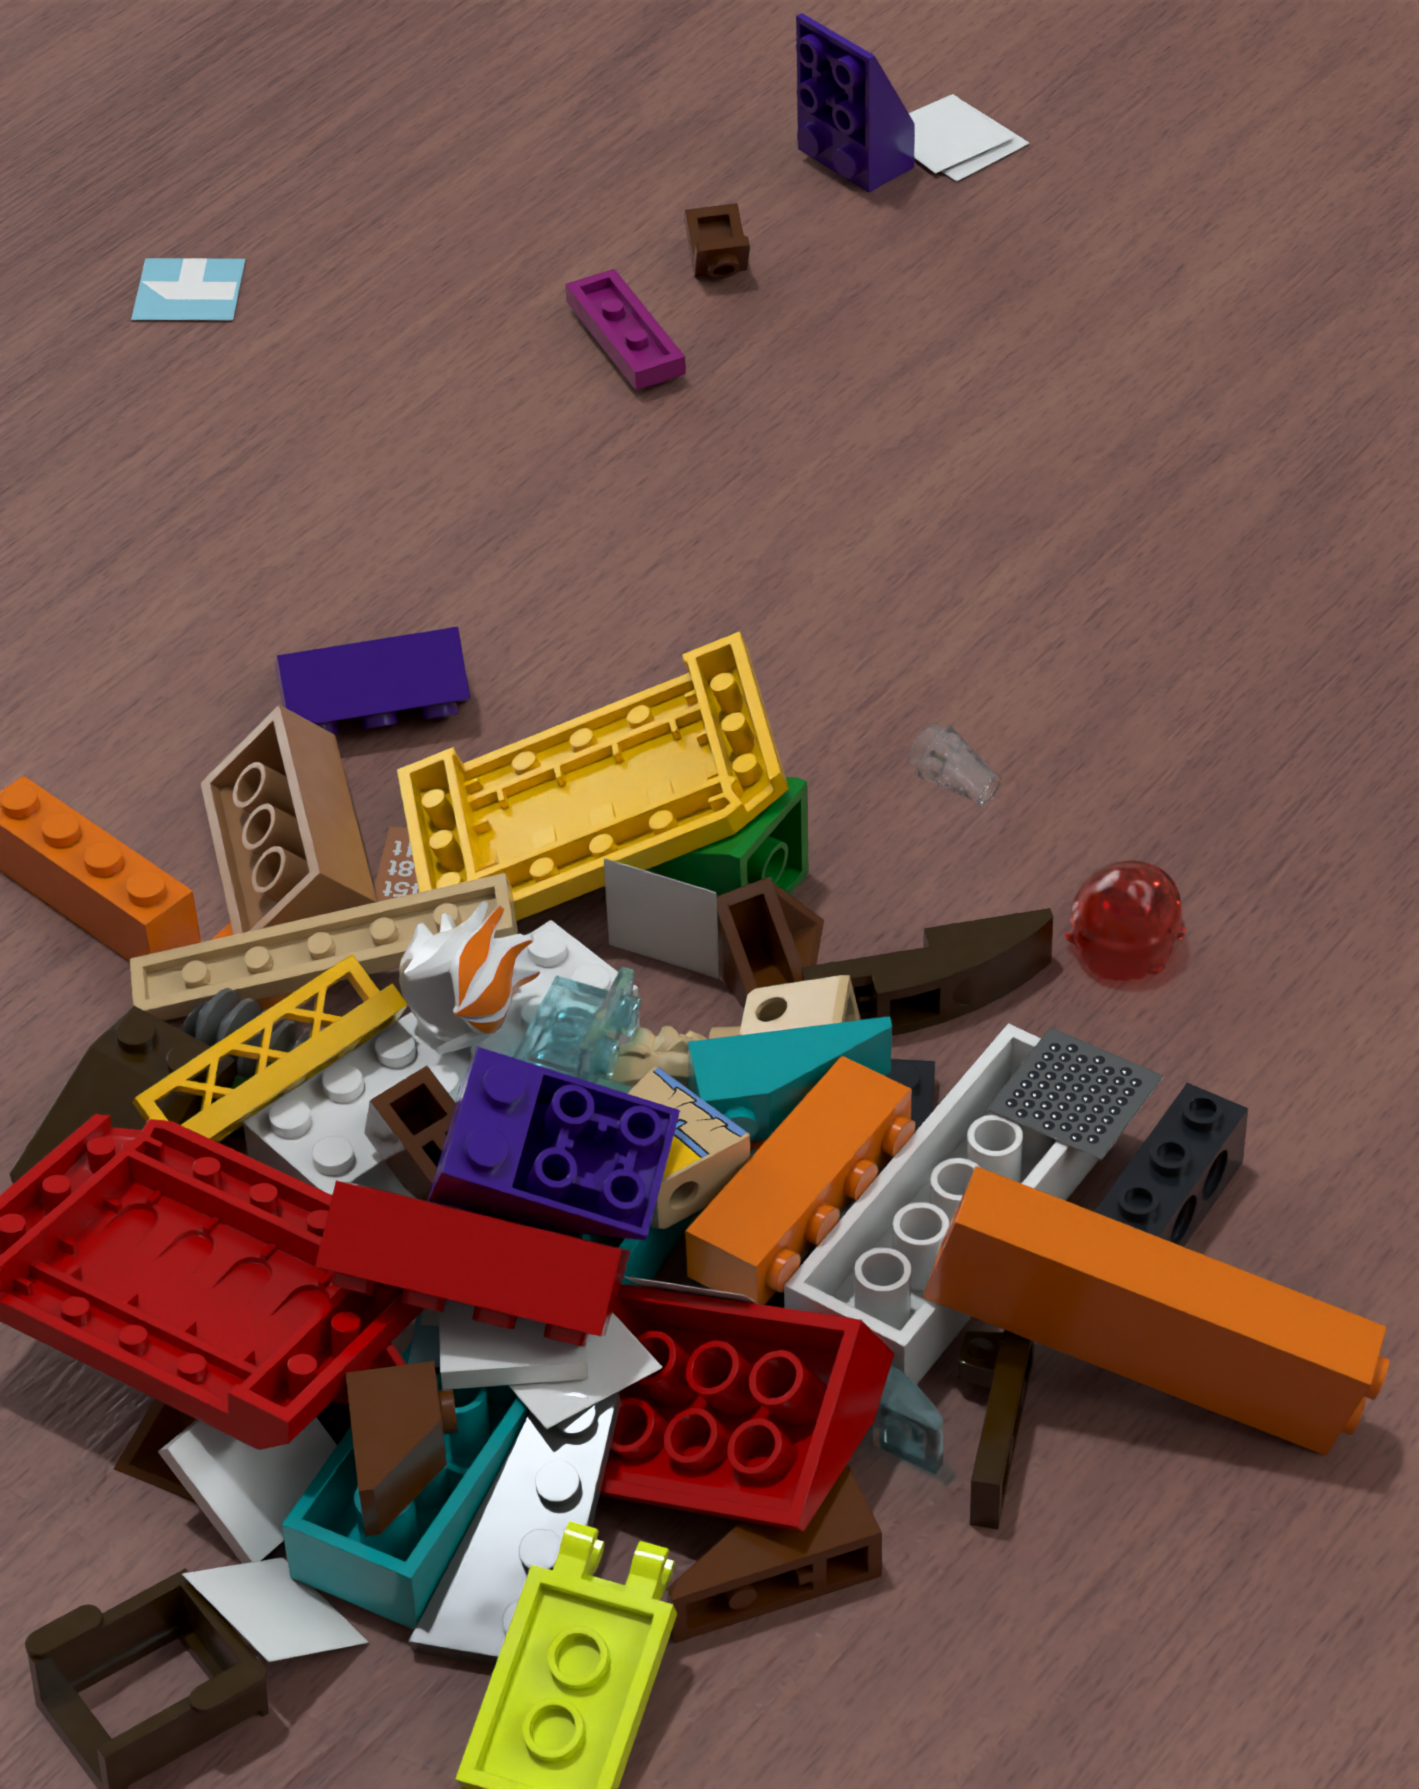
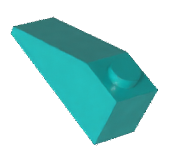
[688,1016,892,1142]

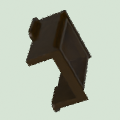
[25,1568,269,1789]

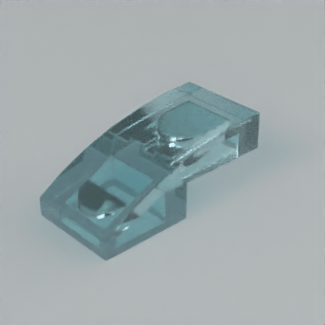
[873,1364,944,1474]

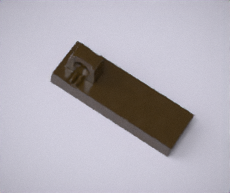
[958,1330,1034,1530]

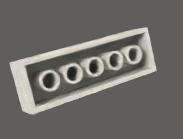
[243,920,640,1198]
[784,1023,1099,1400]

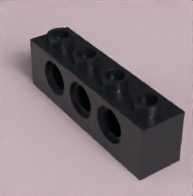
[1094,1083,1248,1247]

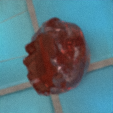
[1064,860,1186,981]

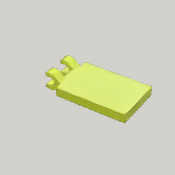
[455,1521,677,1789]

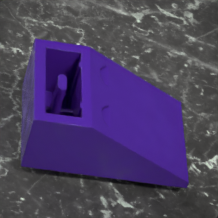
[796,13,915,193]
[428,1047,680,1240]

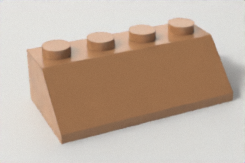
[200,705,377,935]

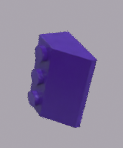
[274,626,470,735]

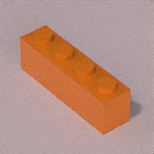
[0,775,201,962]
[685,1056,915,1305]

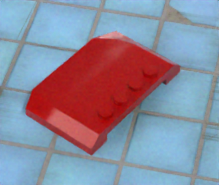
[0,1114,425,1450]

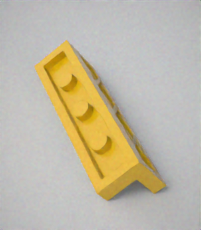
[132,954,408,1142]

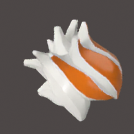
[399,901,540,1054]

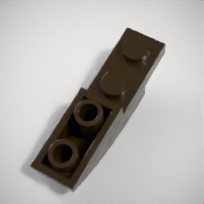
[802,908,1053,1036]

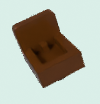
[684,203,750,278]

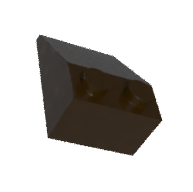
[10,1006,238,1183]

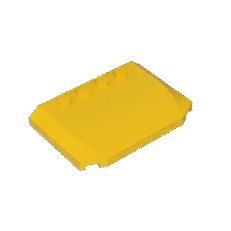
[397,631,789,921]

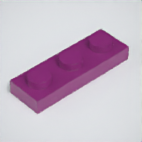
[565,269,686,390]

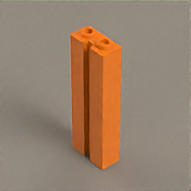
[922,1166,1390,1456]

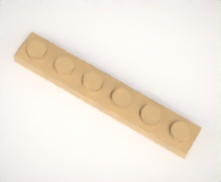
[130,873,518,1021]

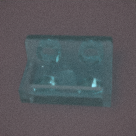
[513,967,642,1084]

